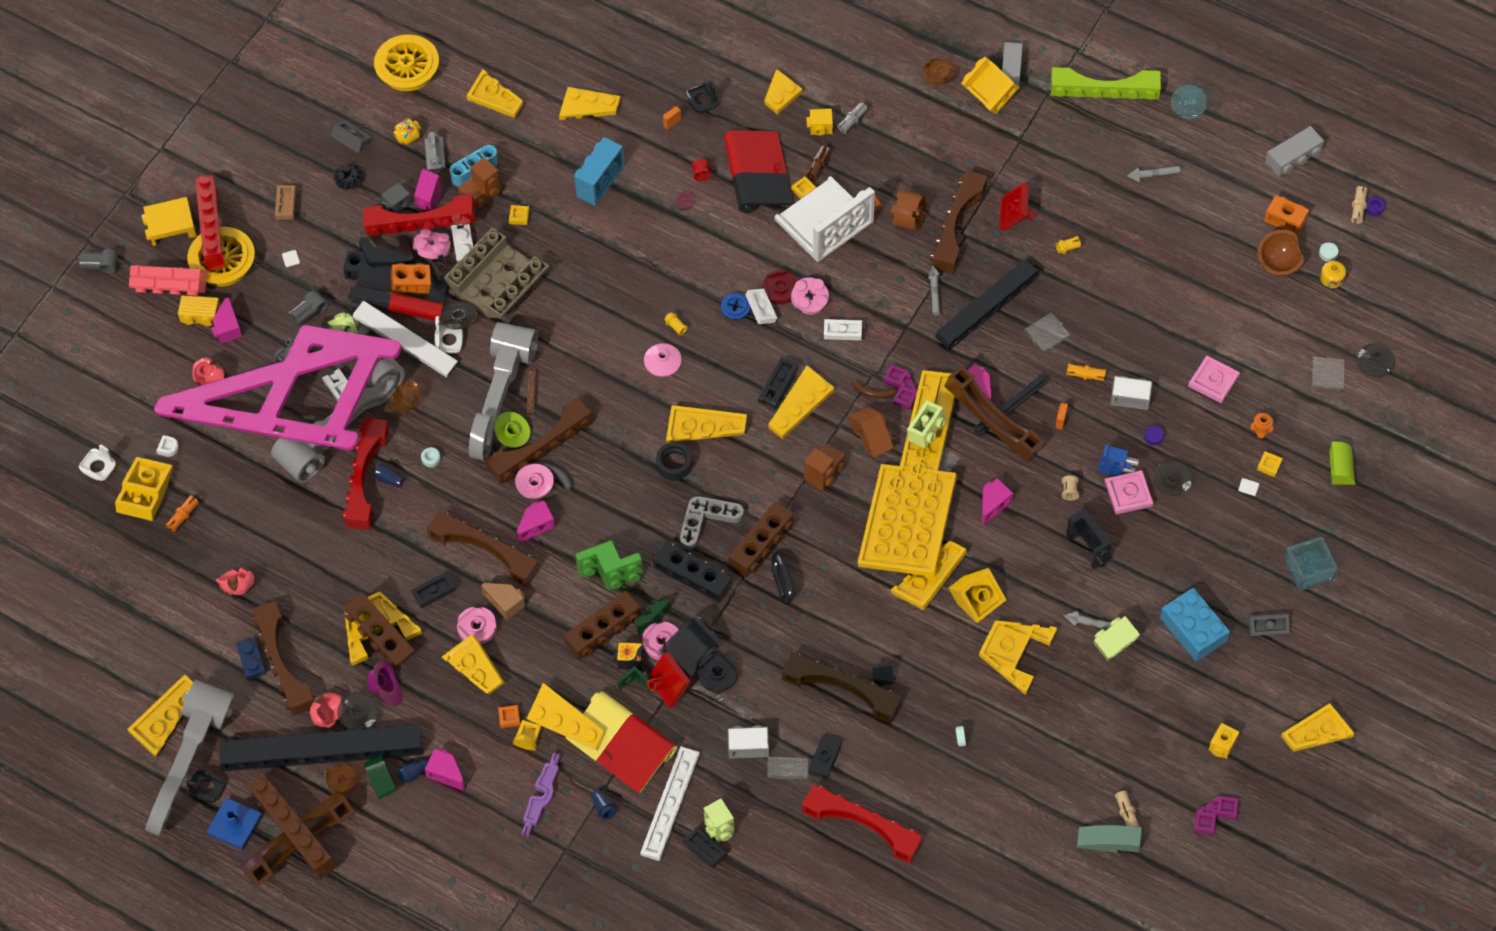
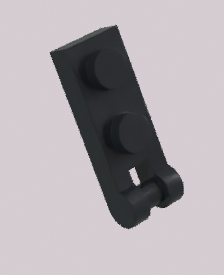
[758,357,798,409]

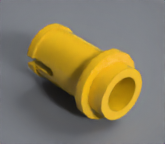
[1056,236,1081,254]
[664,312,688,336]

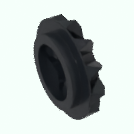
[334,163,363,190]

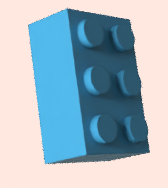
[574,137,624,206]
[1160,588,1230,662]

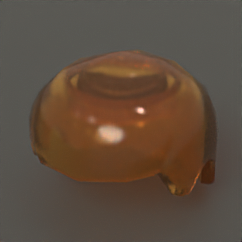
[324,764,356,794]

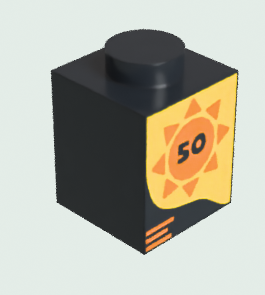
[614,642,643,670]

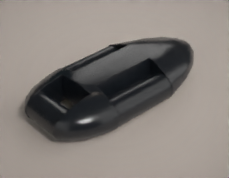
[771,552,795,604]

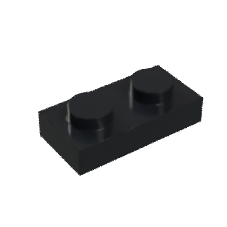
[411,572,456,608]

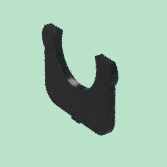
[359,236,413,265]

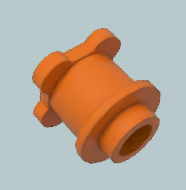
[1250,413,1273,438]

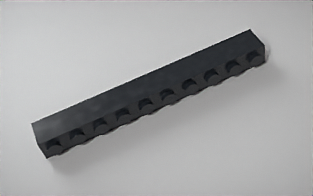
[219,724,423,772]

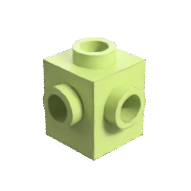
[327,312,359,334]

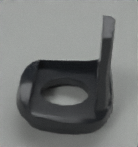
[686,81,718,113]
[186,770,225,803]

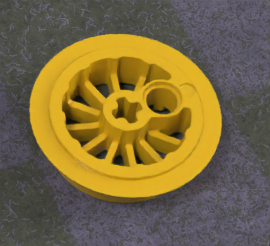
[374,35,439,92]
[187,227,255,287]

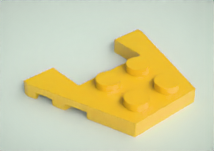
[344,591,422,666]
[979,620,1057,694]

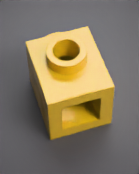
[806,109,833,135]
[1209,723,1239,759]

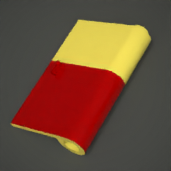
[566,691,677,794]

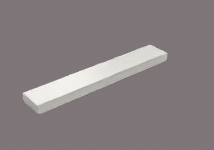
[353,301,457,378]
[640,746,700,861]

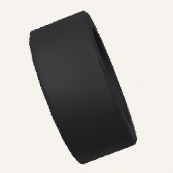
[656,442,692,481]

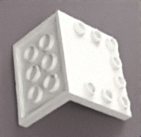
[775,176,875,262]

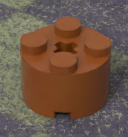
[891,190,927,231]

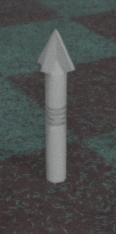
[1127,166,1180,182]
[928,266,940,316]
[1063,611,1111,630]

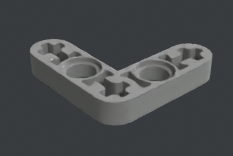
[680,496,744,550]

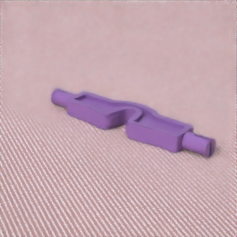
[521,753,561,837]

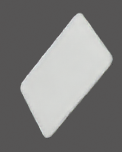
[282,250,300,267]
[1238,478,1259,496]

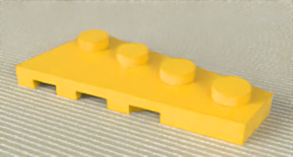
[768,366,834,439]
[891,541,967,610]

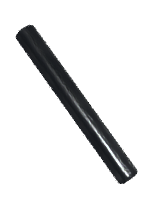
[974,375,1048,436]

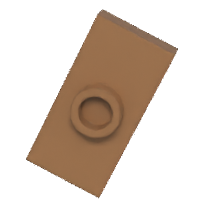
[275,185,296,220]

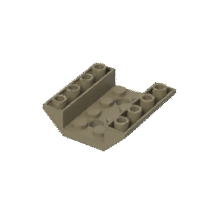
[444,228,549,318]

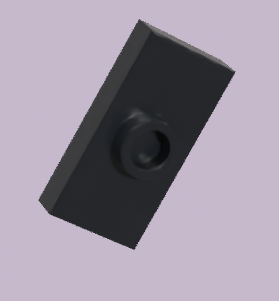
[808,735,841,779]
[683,827,727,869]

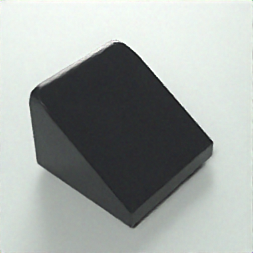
[872,662,894,686]

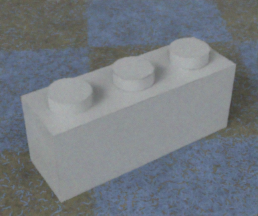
[1265,126,1324,177]

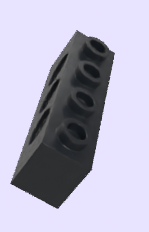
[653,541,732,604]

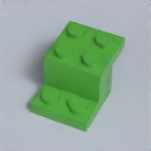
[575,540,643,590]

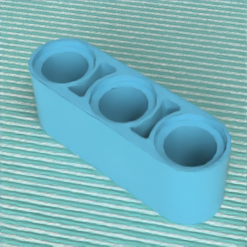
[450,145,498,186]

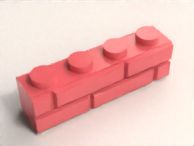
[129,265,207,296]

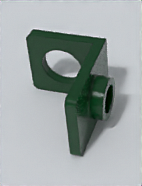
[618,666,653,693]

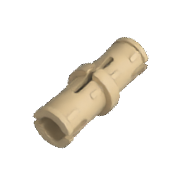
[1351,186,1368,224]
[1115,791,1140,827]

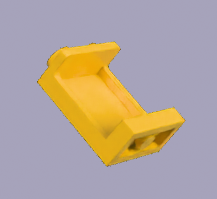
[961,57,1020,114]
[142,197,196,246]

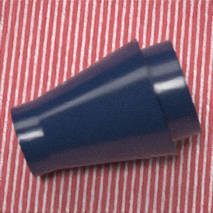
[374,463,404,488]
[397,759,427,784]
[591,789,616,820]

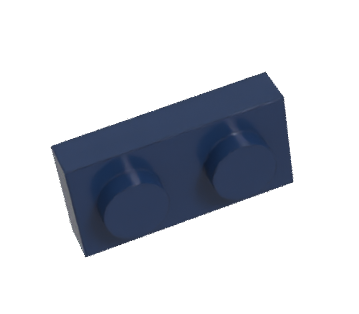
[236,637,266,680]

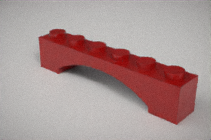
[195,175,225,271]
[364,194,476,236]
[343,418,389,530]
[802,785,922,864]

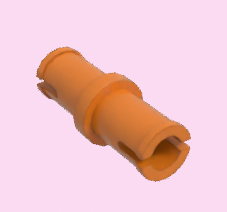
[165,495,199,532]

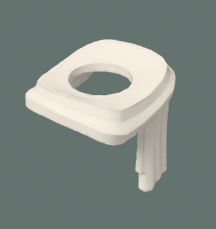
[435,316,463,353]
[79,444,116,481]

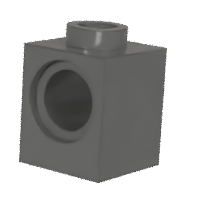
[381,183,412,213]

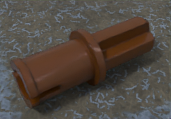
[806,145,830,180]

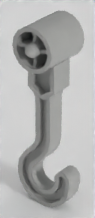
[469,322,538,461]
[271,358,405,483]
[145,679,234,836]

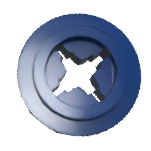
[721,293,750,320]

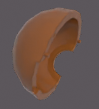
[1257,229,1304,276]

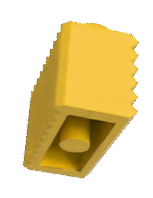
[178,295,221,326]

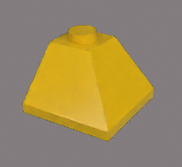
[949,568,1006,623]

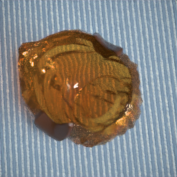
[922,59,954,86]
[390,379,420,413]

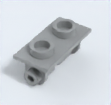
[425,132,446,170]

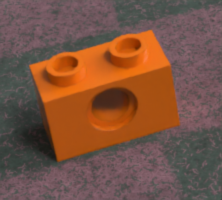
[1264,195,1309,236]

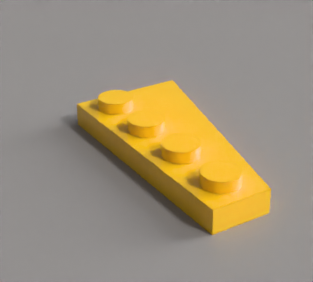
[666,405,747,443]
[127,675,193,757]
[527,683,606,751]

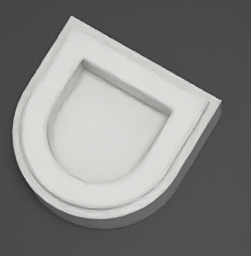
[156,435,179,457]

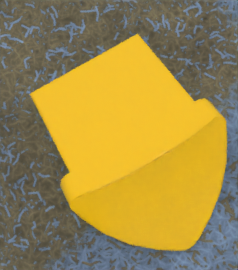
[513,720,542,750]

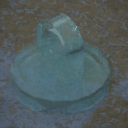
[1171,83,1207,119]

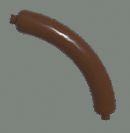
[852,380,898,399]

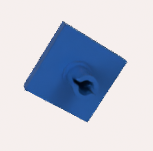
[206,798,262,850]

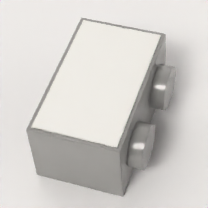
[1110,376,1152,410]
[728,725,769,759]

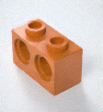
[391,263,431,294]

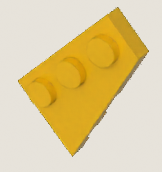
[467,69,523,118]
[559,87,620,120]
[1281,703,1355,752]

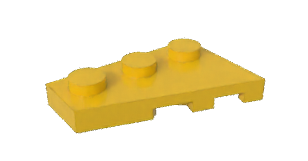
[442,634,505,694]

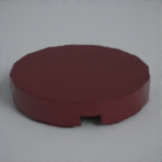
[762,270,798,305]

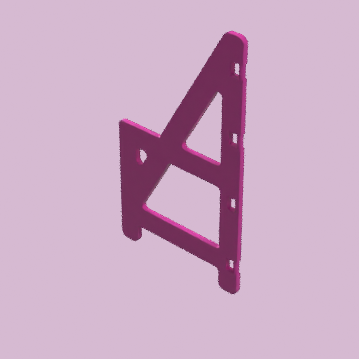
[154,325,402,451]

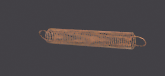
[527,370,536,416]

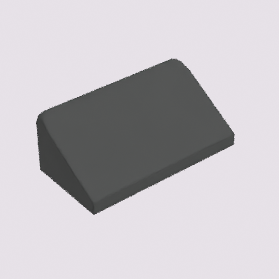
[331,120,372,153]
[1248,613,1290,636]

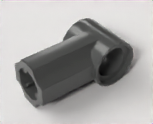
[79,249,118,274]
[289,290,328,325]

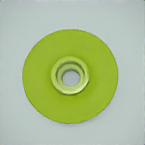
[494,412,530,448]

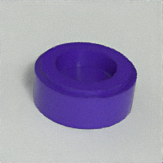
[1365,197,1385,216]
[1144,426,1164,445]

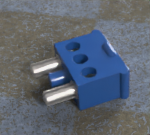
[1098,444,1139,476]

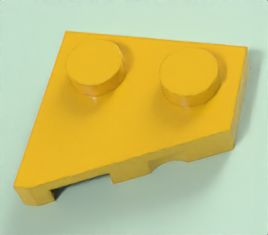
[764,69,802,115]

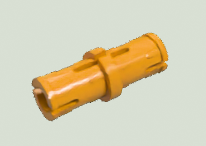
[1067,363,1106,382]

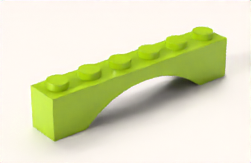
[1051,67,1161,100]

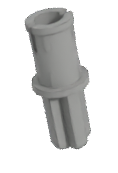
[837,102,868,134]

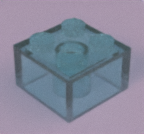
[1283,536,1338,591]

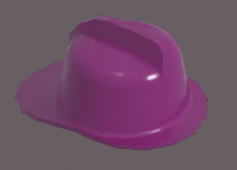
[367,660,402,706]

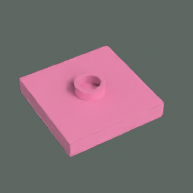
[1188,356,1240,404]
[1105,470,1153,514]

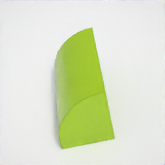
[1329,442,1355,485]

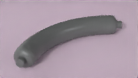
[535,462,572,491]

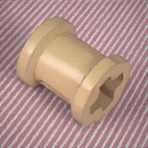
[1062,475,1079,501]

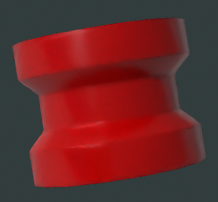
[691,159,711,181]

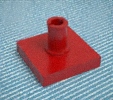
[999,182,1035,231]
[647,652,691,708]

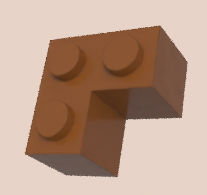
[458,157,501,209]
[848,407,893,458]
[804,443,845,491]

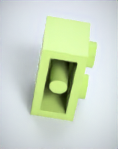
[907,400,946,449]
[1093,616,1140,661]
[704,799,734,843]

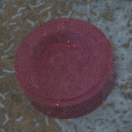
[675,192,694,211]

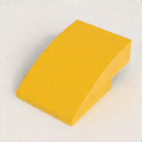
[115,457,173,521]

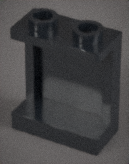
[1066,508,1112,570]
[658,616,722,678]

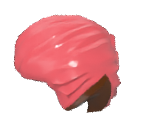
[192,358,225,386]
[216,568,255,595]
[310,693,343,728]

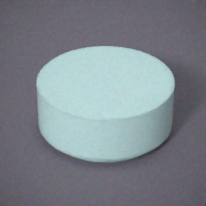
[1319,243,1338,262]
[421,447,441,467]
[956,726,966,747]

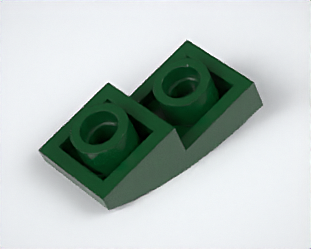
[634,599,669,635]
[363,755,397,799]

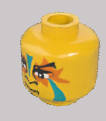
[393,118,421,145]
[1320,261,1346,288]

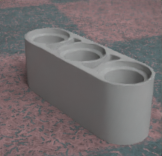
[1002,42,1022,86]

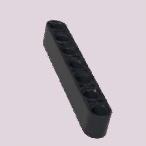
[935,259,1040,350]

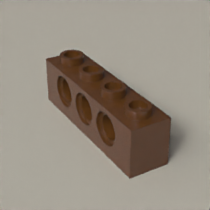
[728,501,794,577]
[563,591,641,660]
[344,592,414,669]

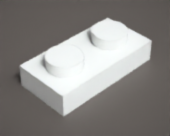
[745,289,777,324]
[824,319,862,340]

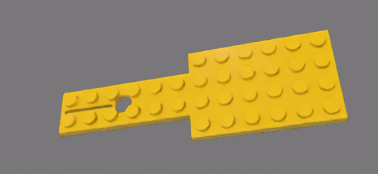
[858,370,957,577]

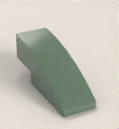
[1077,825,1142,853]

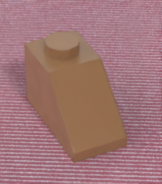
[481,583,525,620]

